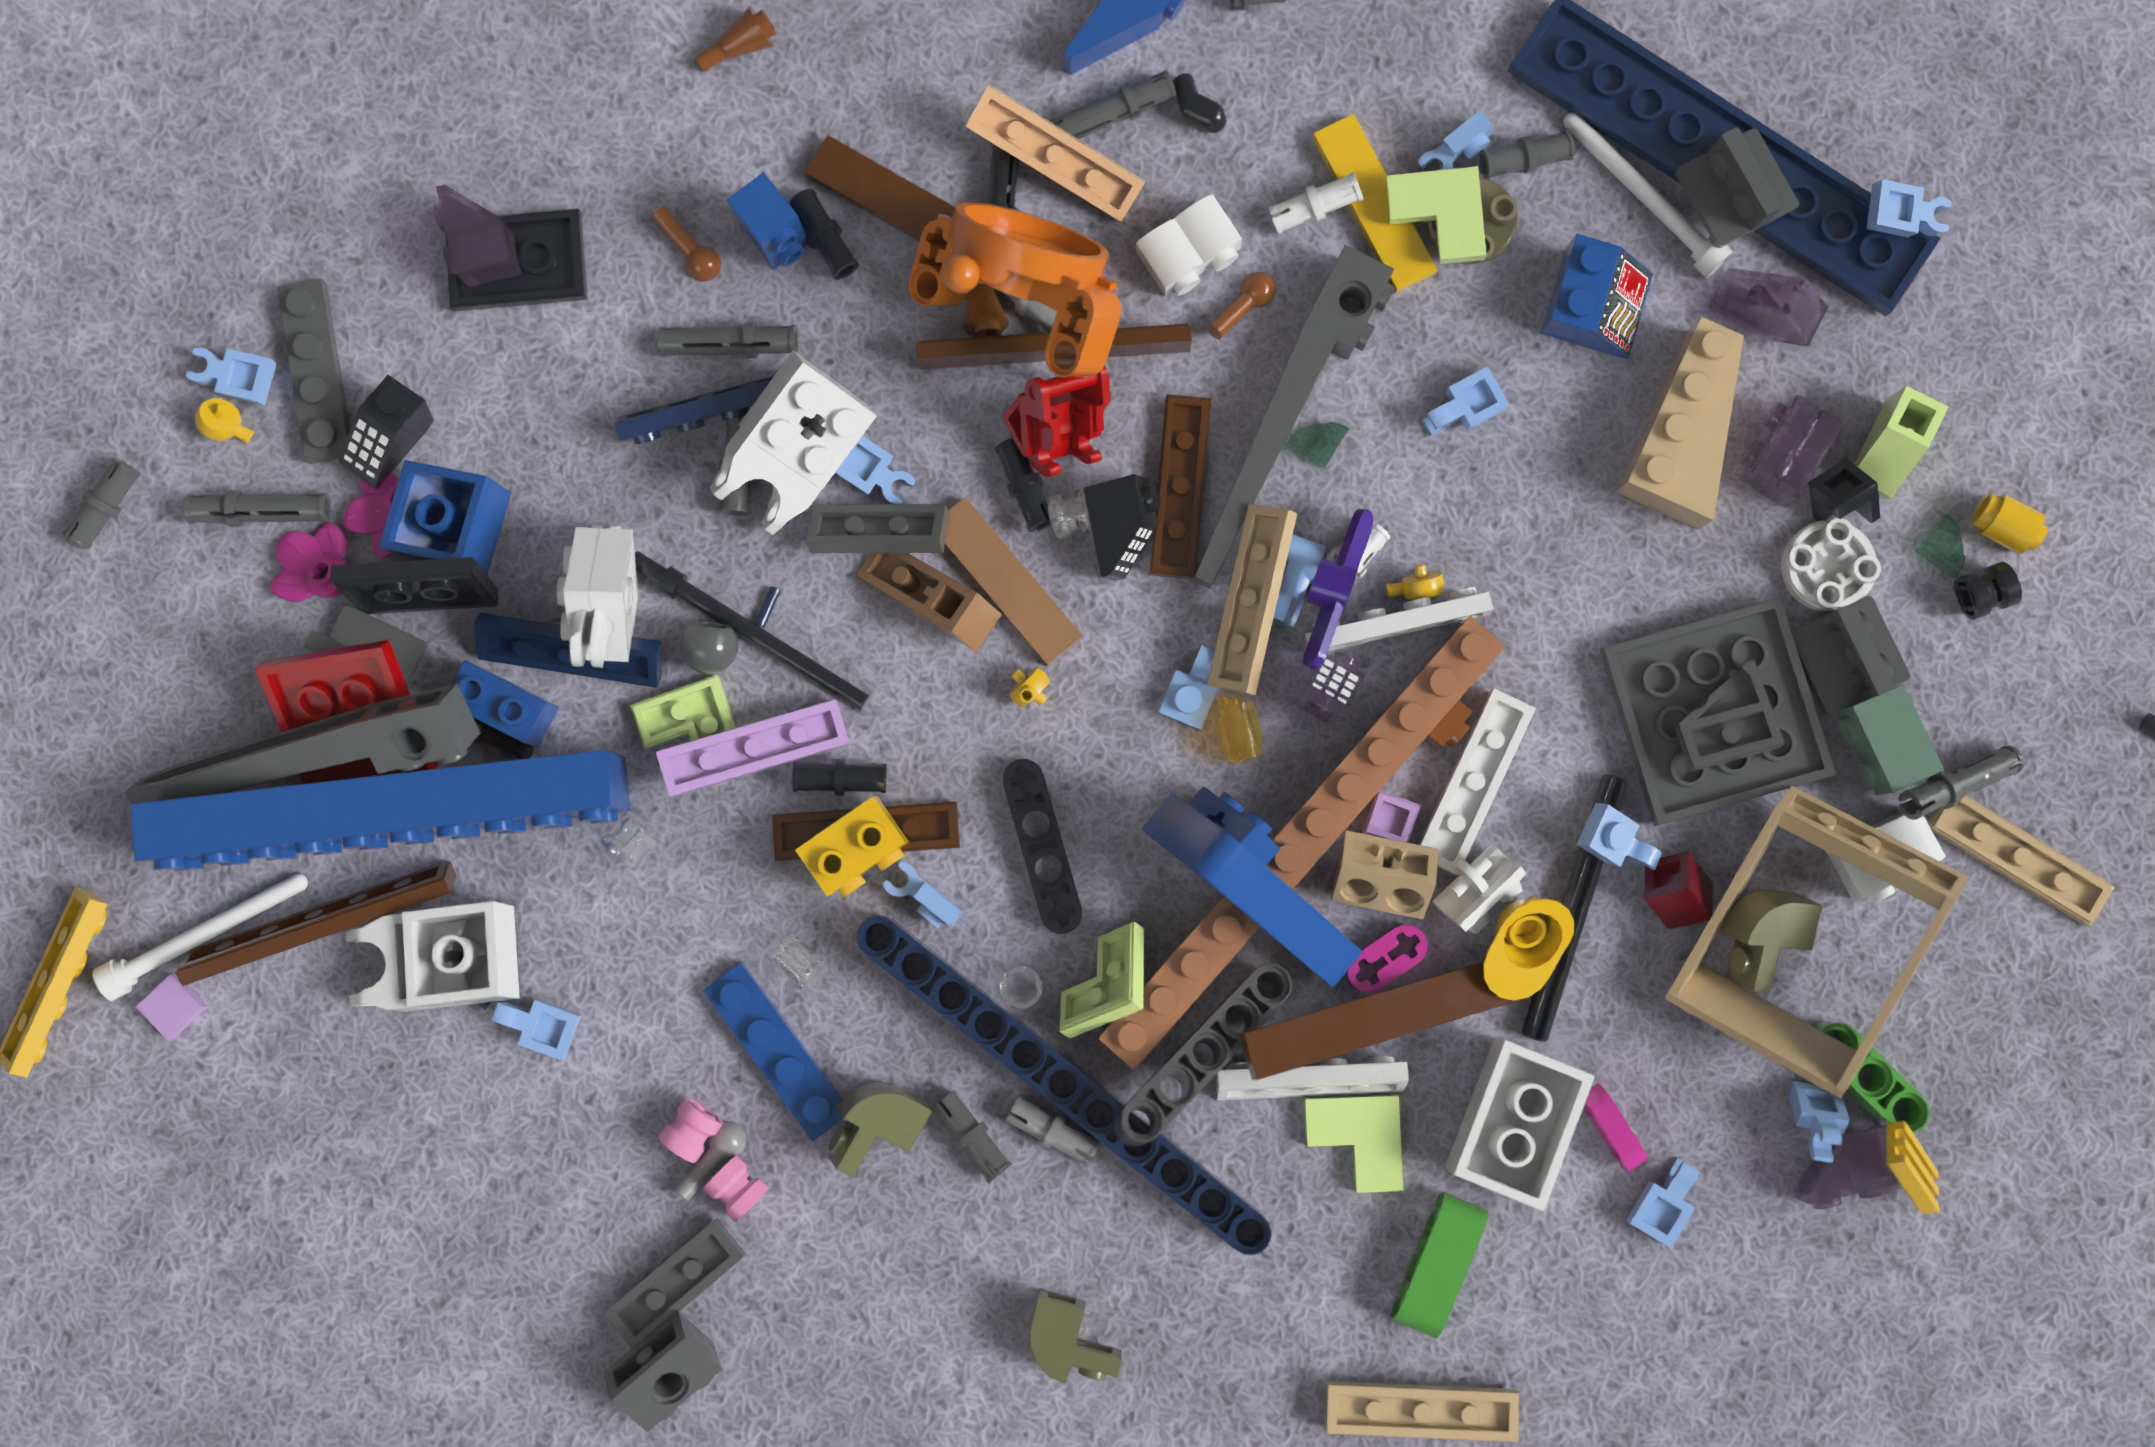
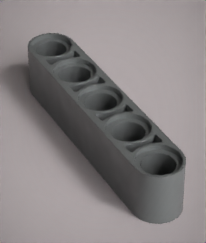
[1114,963,1292,1146]

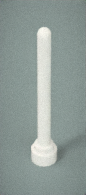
[1563,112,1734,279]
[92,874,308,1001]

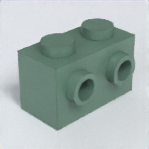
[1837,684,1944,795]

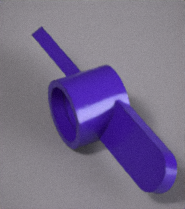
[1303,509,1373,669]

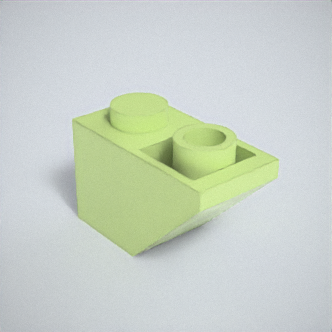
[1854,386,1949,499]

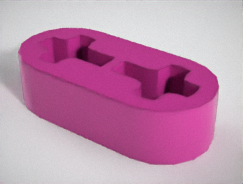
[1345,925,1428,992]
[1583,1083,1648,1173]

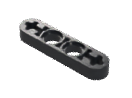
[1003,759,1082,934]

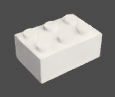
[1445,1037,1595,1211]

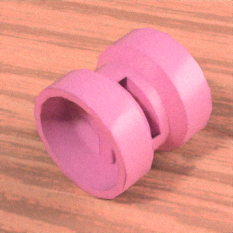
[658,1097,724,1163]
[703,1155,770,1223]

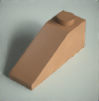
[856,553,1002,653]

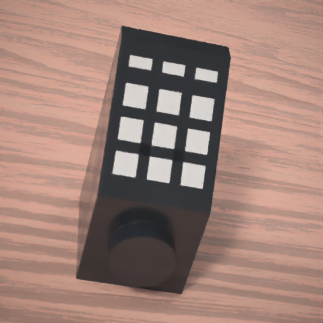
[338,375,434,490]
[1084,474,1160,581]

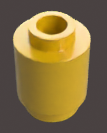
[1971,492,2048,555]

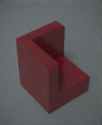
[1644,851,1713,929]

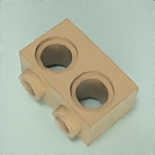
[1331,831,1439,920]

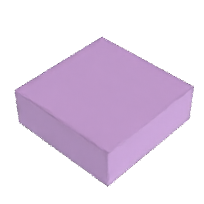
[1361,791,1421,843]
[136,974,208,1040]

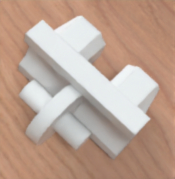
[1432,844,1526,934]

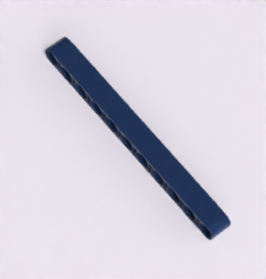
[856,916,1271,1255]

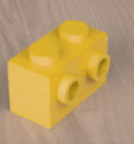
[795,796,909,898]

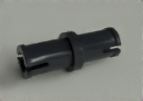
[789,189,859,280]
[995,438,1055,532]
[792,759,887,796]

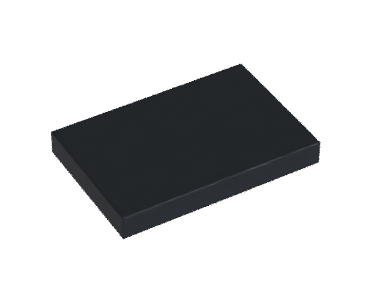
[444,209,588,312]
[330,557,498,614]

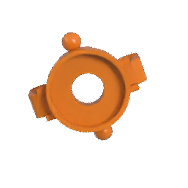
[908,202,1121,377]

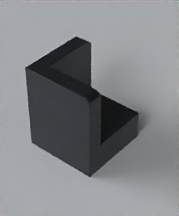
[1808,458,1880,523]

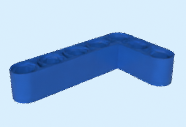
[1142,792,1363,988]

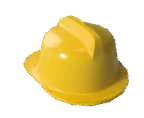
[1483,895,1574,1000]

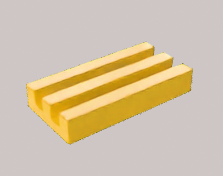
[1886,1121,1939,1214]

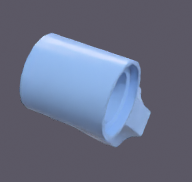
[1272,534,1326,629]

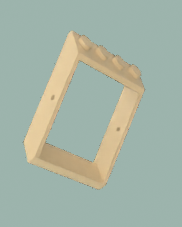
[1665,786,1970,1099]

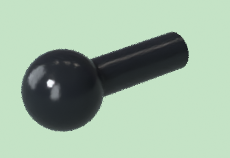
[471,717,534,760]

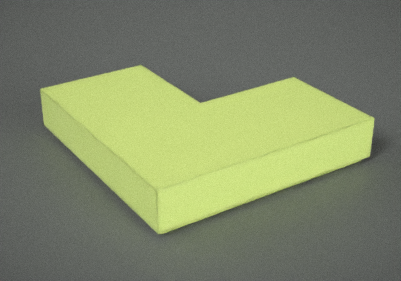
[1386,166,1487,264]
[629,675,736,749]
[1059,922,1144,1039]
[1304,1095,1404,1193]

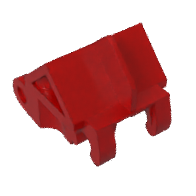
[1002,365,1111,477]

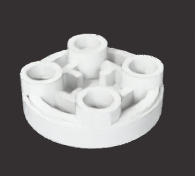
[1781,518,1881,612]

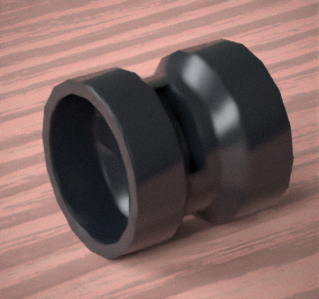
[1954,561,2022,620]

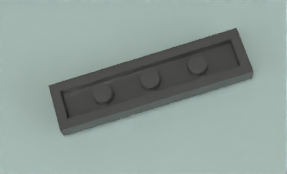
[277,279,350,464]

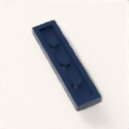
[615,375,775,444]
[474,612,662,688]

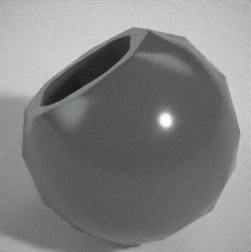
[680,620,738,674]

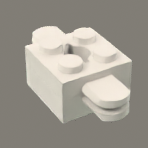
[557,524,638,667]

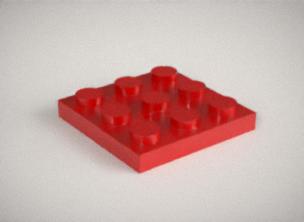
[254,640,438,784]

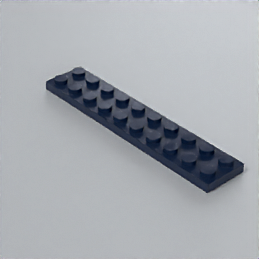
[1507,0,1941,317]

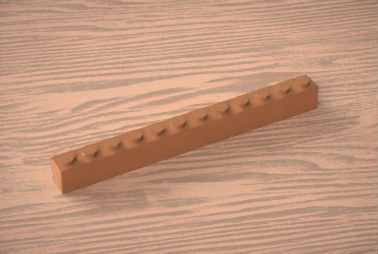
[1098,615,1506,1070]

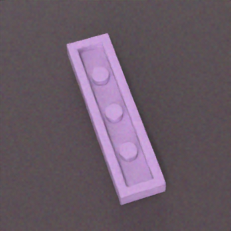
[656,699,850,798]

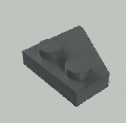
[1675,660,1785,772]

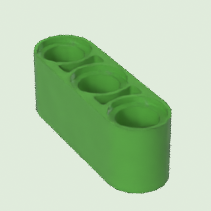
[1812,1020,1930,1133]
[1391,1191,1488,1339]

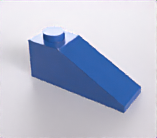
[1063,0,1186,75]

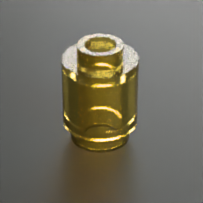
[1209,694,1265,765]

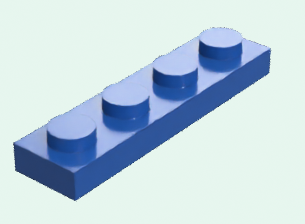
[703,962,844,1142]

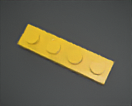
[0,886,108,1078]

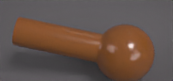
[651,206,721,282]
[1207,272,1276,340]

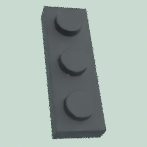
[806,504,950,553]
[604,1218,746,1348]

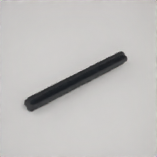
[1522,774,1628,1042]

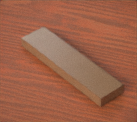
[945,497,1082,666]

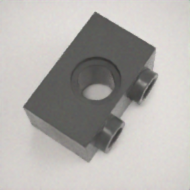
[604,1310,722,1433]

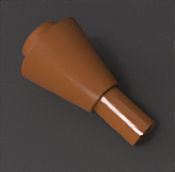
[695,6,777,72]
[964,283,1009,337]

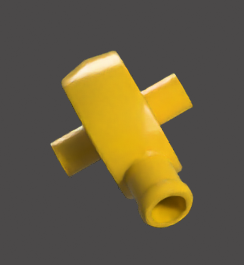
[195,398,254,444]
[1386,564,1445,604]
[1008,667,1050,707]

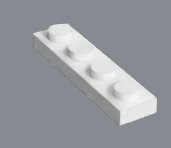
[1305,587,1494,652]
[1418,688,1536,876]
[1216,1056,1409,1101]

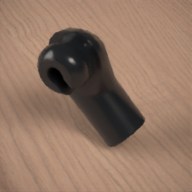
[1173,73,1227,133]

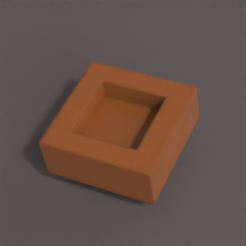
[1424,700,1473,750]

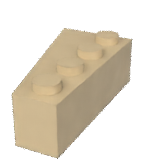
[1615,316,1744,530]

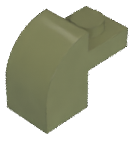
[1721,890,1822,993]
[829,1082,932,1178]
[1030,1289,1122,1384]

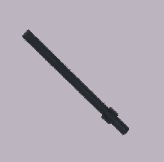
[635,551,870,711]

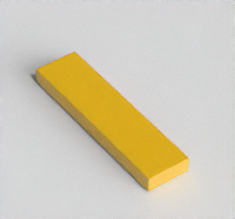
[1312,113,1437,294]

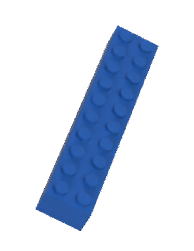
[130,750,631,871]

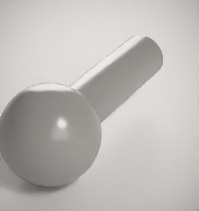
[674,1121,747,1201]

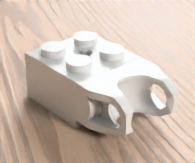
[710,351,877,535]
[346,901,520,1012]

